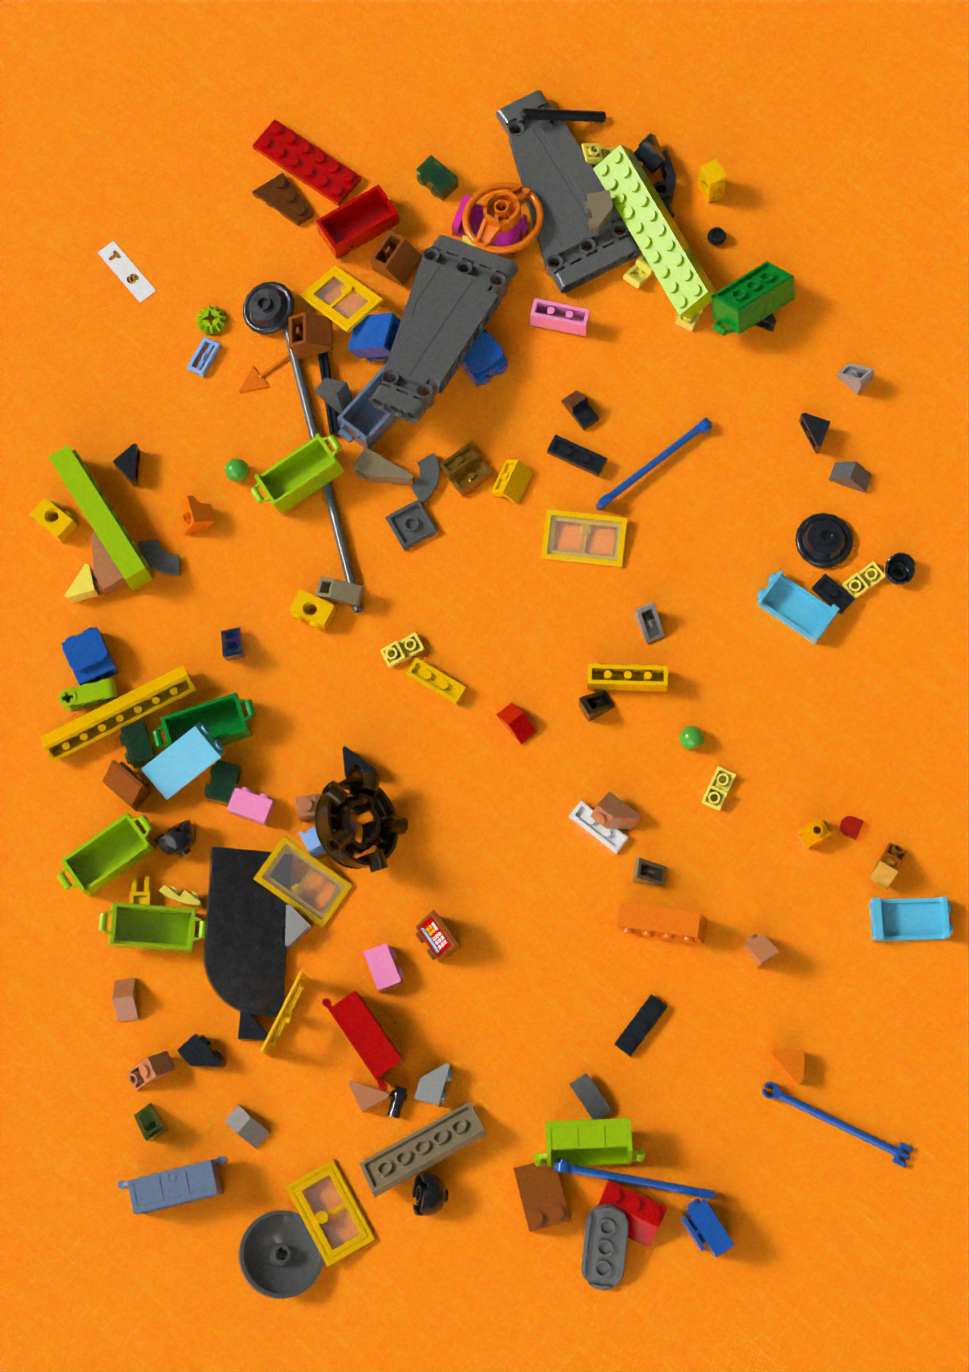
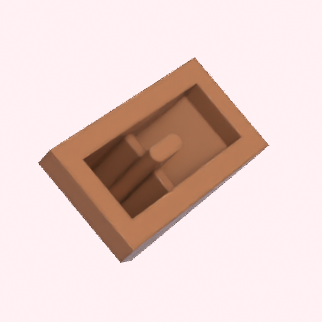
[112,978,139,1022]
[349,1080,391,1112]

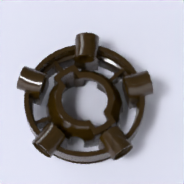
[314,772,408,873]

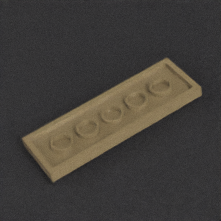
[359,1102,487,1198]

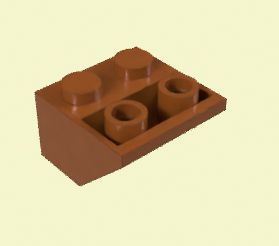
[370,230,422,287]
[289,312,333,360]
[102,759,151,811]

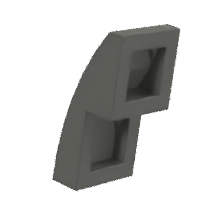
[569,1073,612,1119]

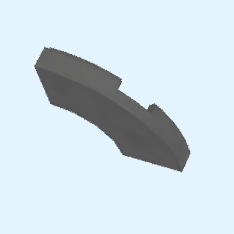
[411,452,440,504]
[139,539,181,576]

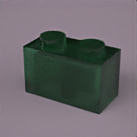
[416,155,459,201]
[119,720,156,769]
[204,760,243,806]

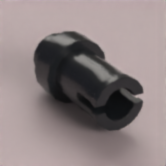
[386,1085,408,1119]

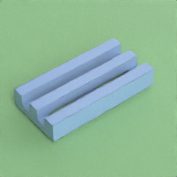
[186,337,222,378]

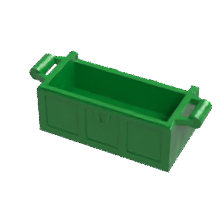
[711,261,794,336]
[152,692,256,747]

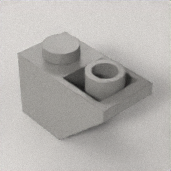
[414,1063,454,1107]

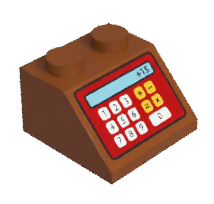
[415,910,460,963]

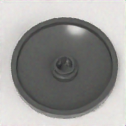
[238,1210,324,1299]

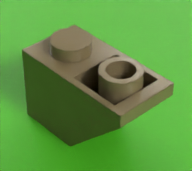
[584,190,613,236]
[315,577,364,606]

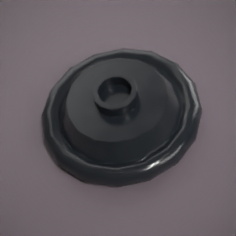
[243,281,295,335]
[795,513,854,568]

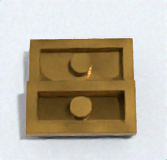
[439,443,493,497]

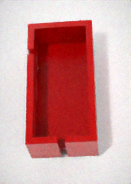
[315,184,400,259]

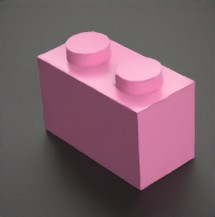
[227,787,275,827]
[364,943,404,993]

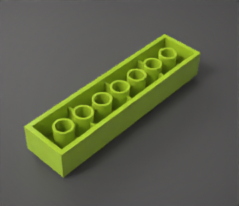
[48,445,153,592]

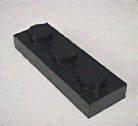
[547,434,607,477]
[614,994,667,1057]

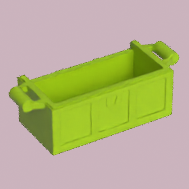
[251,433,345,515]
[57,812,156,897]
[98,902,206,953]
[534,1118,645,1168]

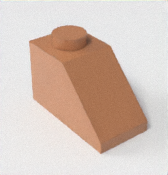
[591,791,641,830]
[744,934,779,968]

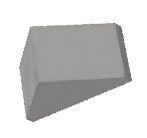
[836,362,875,395]
[634,602,665,643]
[285,905,312,948]
[225,1105,270,1148]

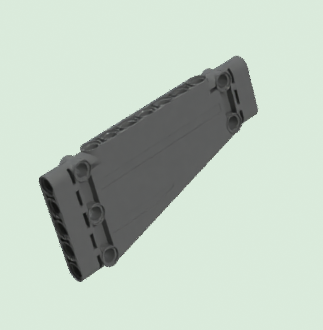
[496,90,641,293]
[370,235,518,424]

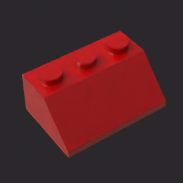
[597,1180,667,1248]

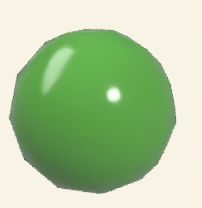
[224,458,249,482]
[679,726,705,750]

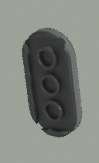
[581,1204,629,1290]

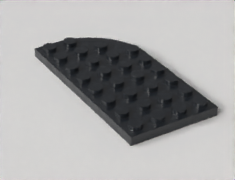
[203,847,292,1017]

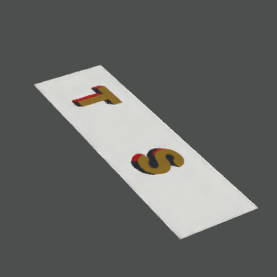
[97,241,156,303]

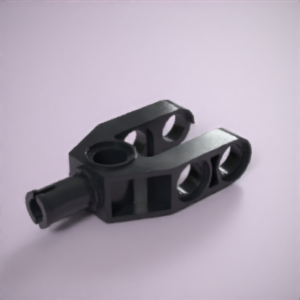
[636,149,676,218]

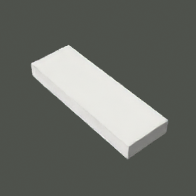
[569,800,629,854]

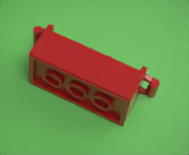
[322,990,405,1091]

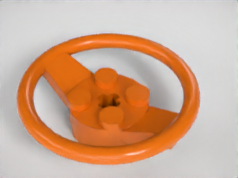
[462,182,544,254]

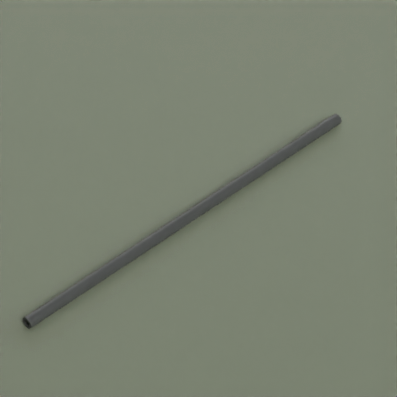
[283,323,363,613]

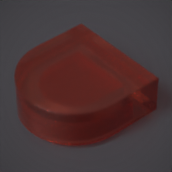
[839,816,864,840]

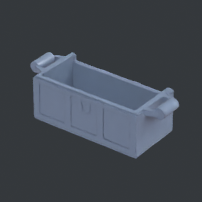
[337,364,399,449]
[118,1156,228,1215]

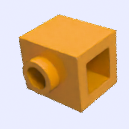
[797,817,831,850]

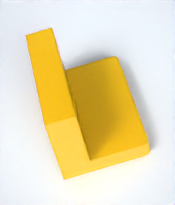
[491,459,533,504]

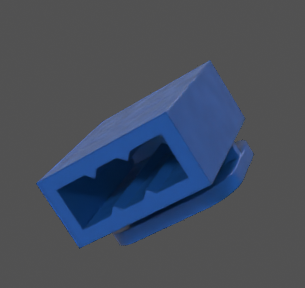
[348,313,401,362]
[461,328,508,387]
[61,627,119,685]
[679,1198,734,1257]

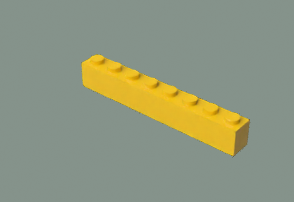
[41,665,196,763]

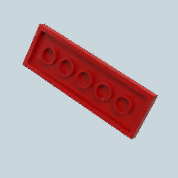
[252,119,361,206]

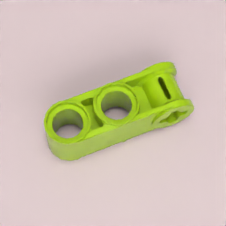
[59,678,119,711]

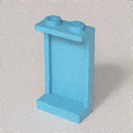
[756,569,840,644]
[141,722,225,800]
[869,896,953,942]

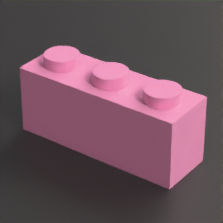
[530,298,590,336]

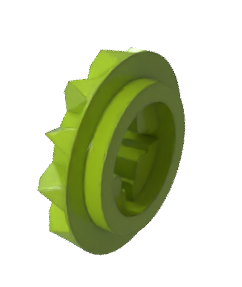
[196,305,226,334]

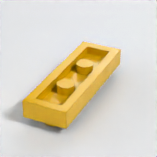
[406,657,466,705]

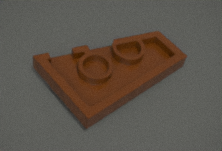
[252,173,313,226]

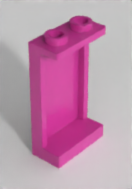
[451,194,529,255]

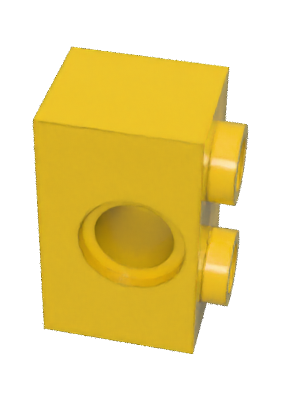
[697,159,727,203]
[29,497,77,543]
[289,589,336,631]

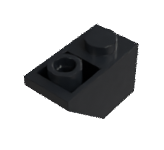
[177,1033,226,1068]

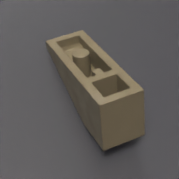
[353,447,415,486]

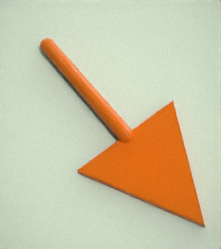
[238,355,290,393]

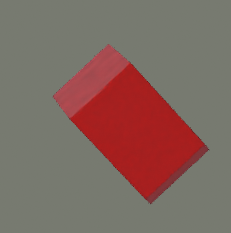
[496,703,537,745]

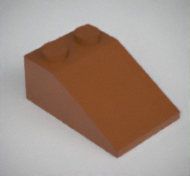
[513,1159,571,1232]

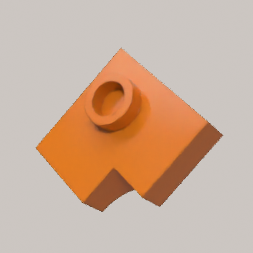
[179,496,215,535]

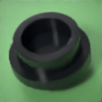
[707,227,726,246]

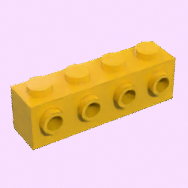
[587,663,668,692]

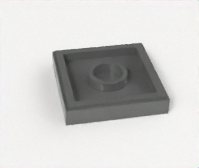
[385,499,438,551]

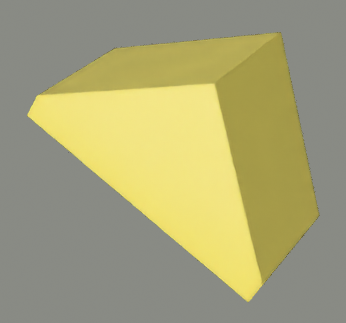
[65,563,99,603]

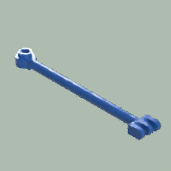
[596,417,712,510]
[761,1082,914,1168]
[554,1158,715,1199]

